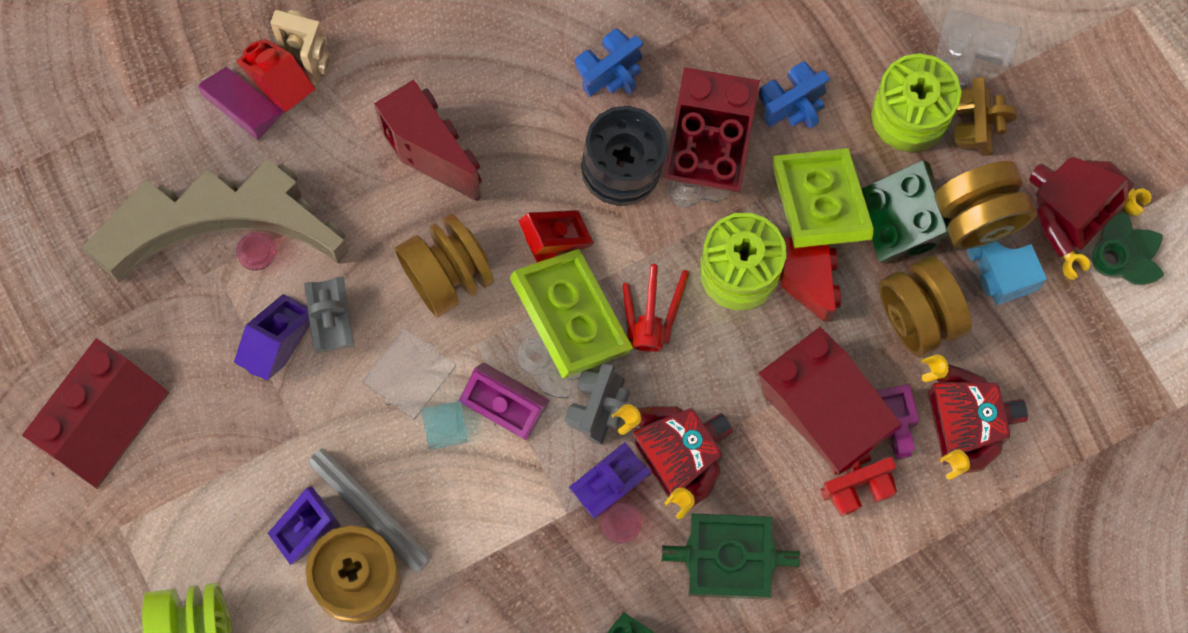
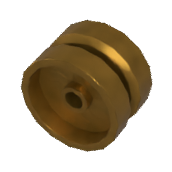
[934,160,1037,250]
[878,256,972,358]
[305,525,401,624]

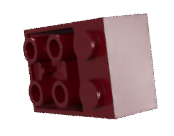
[664,67,760,193]
[374,79,482,201]

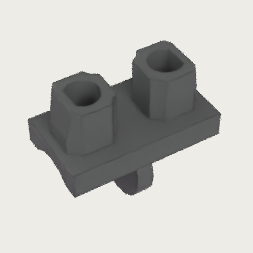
[304,276,355,353]
[565,363,630,445]

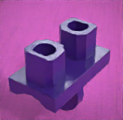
[569,442,651,520]

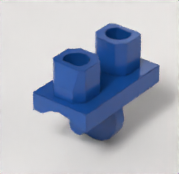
[575,28,643,97]
[758,61,830,128]

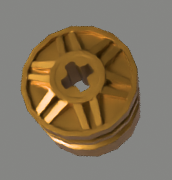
[394,213,494,318]

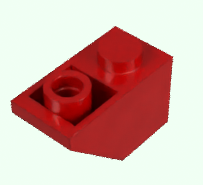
[236,39,316,112]
[780,237,841,322]

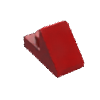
[518,210,594,263]

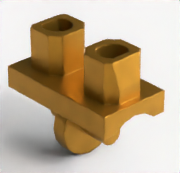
[955,77,1017,156]

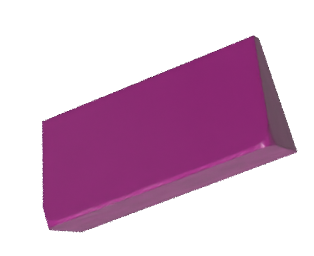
[198,67,283,140]
[458,363,550,440]

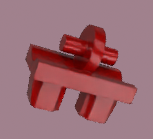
[820,453,897,517]

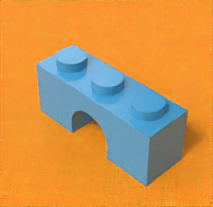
[966,241,1047,306]

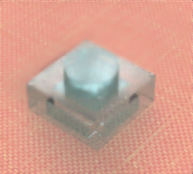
[421,401,468,450]

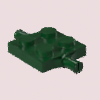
[661,513,800,600]

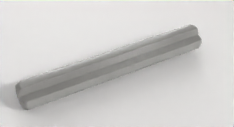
[309,448,431,572]

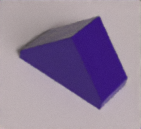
[267,486,341,565]

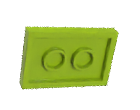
[773,148,874,248]
[509,249,633,379]

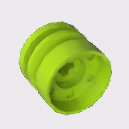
[871,53,962,153]
[700,213,786,310]
[142,583,232,633]

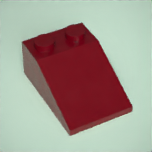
[758,327,902,475]

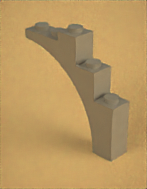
[82,159,348,283]

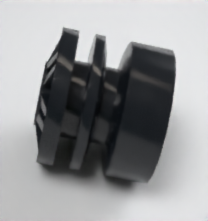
[581,106,668,206]

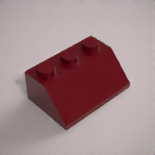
[22,338,169,489]

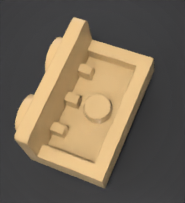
[270,10,331,85]

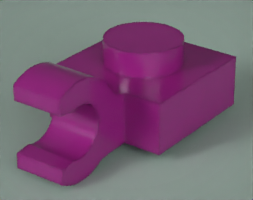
[876,384,919,460]

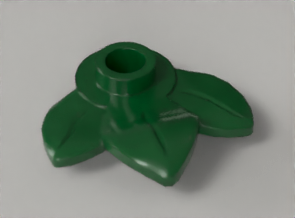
[1091,213,1164,285]

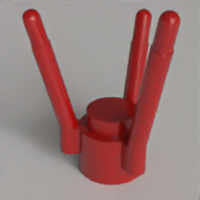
[622,264,689,352]

